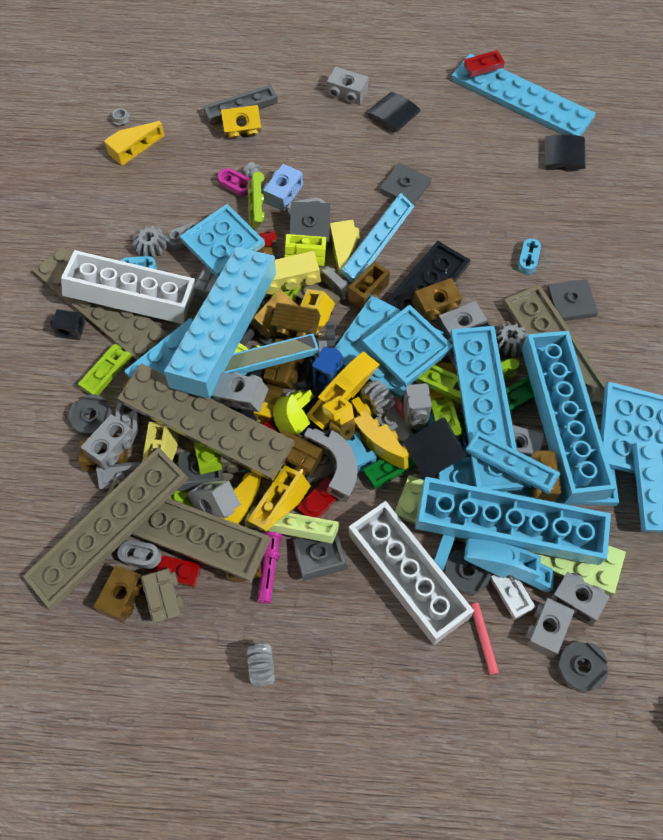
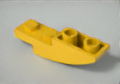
[306,352,380,430]
[351,397,410,470]
[220,471,261,526]

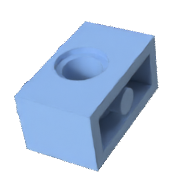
[263,164,303,211]

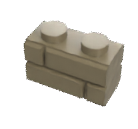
[141,568,185,623]

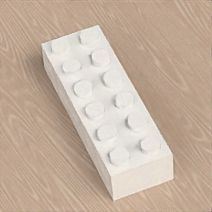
[61,250,195,324]
[349,501,474,645]

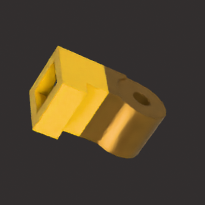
[254,384,284,426]
[322,396,355,441]

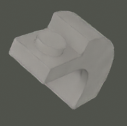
[303,428,357,502]

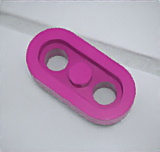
[218,168,250,196]

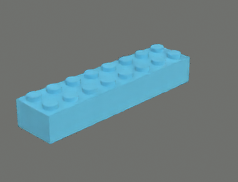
[164,247,276,399]
[521,331,616,504]
[415,477,611,565]

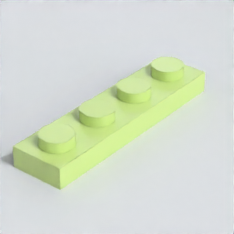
[245,506,339,543]

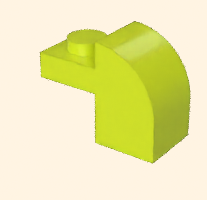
[273,390,314,435]

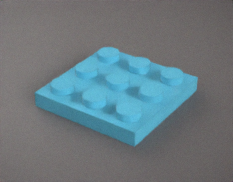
[180,204,265,278]
[362,305,453,387]

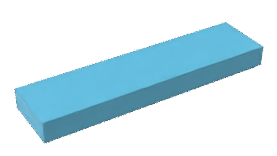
[466,431,560,495]

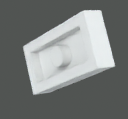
[490,575,536,620]

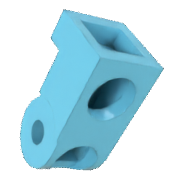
[347,430,376,474]

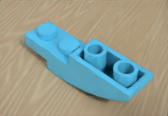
[464,538,554,593]

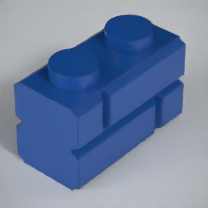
[312,347,343,391]

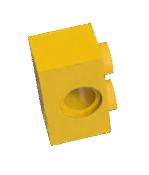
[221,105,261,138]

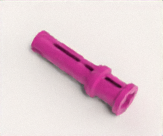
[257,532,283,604]

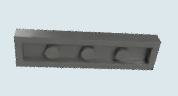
[203,85,278,124]

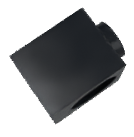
[50,309,85,340]

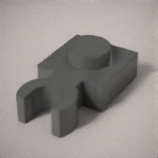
[326,323,339,348]

